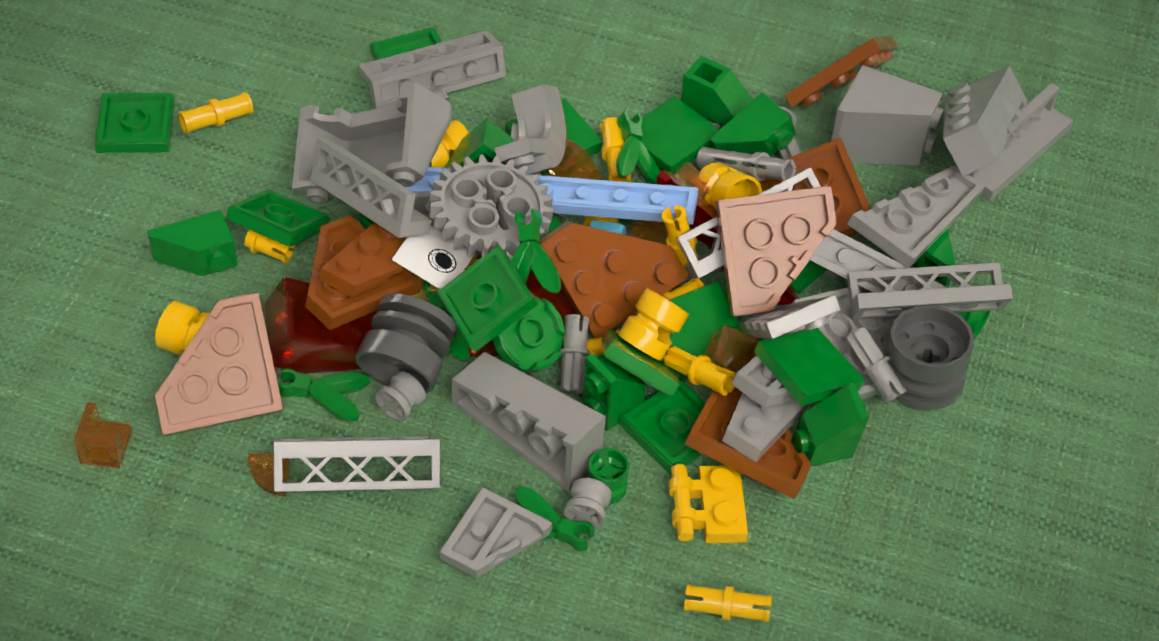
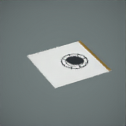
[392,226,478,289]

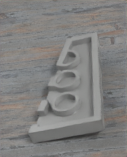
[848,165,985,268]
[738,295,841,339]
[722,338,812,462]

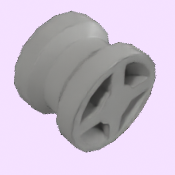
[375,371,426,422]
[564,478,612,529]

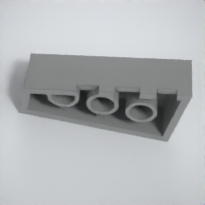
[943,65,1028,177]
[452,352,606,493]

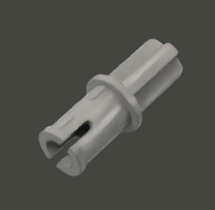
[559,314,590,394]
[846,327,907,404]

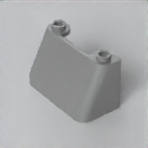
[292,82,453,203]

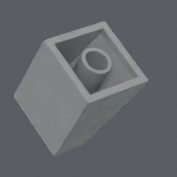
[831,65,945,166]

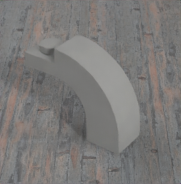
[495,84,566,175]

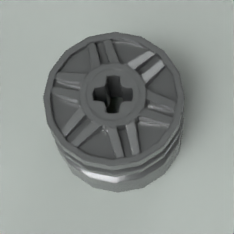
[356,293,457,394]
[887,305,974,410]

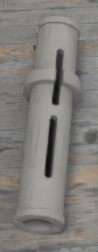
[697,147,796,181]

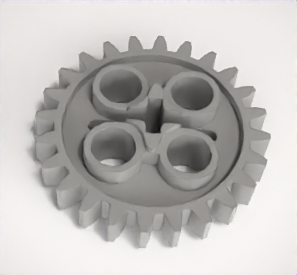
[429,155,554,257]

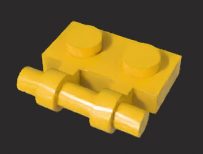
[668,464,748,543]

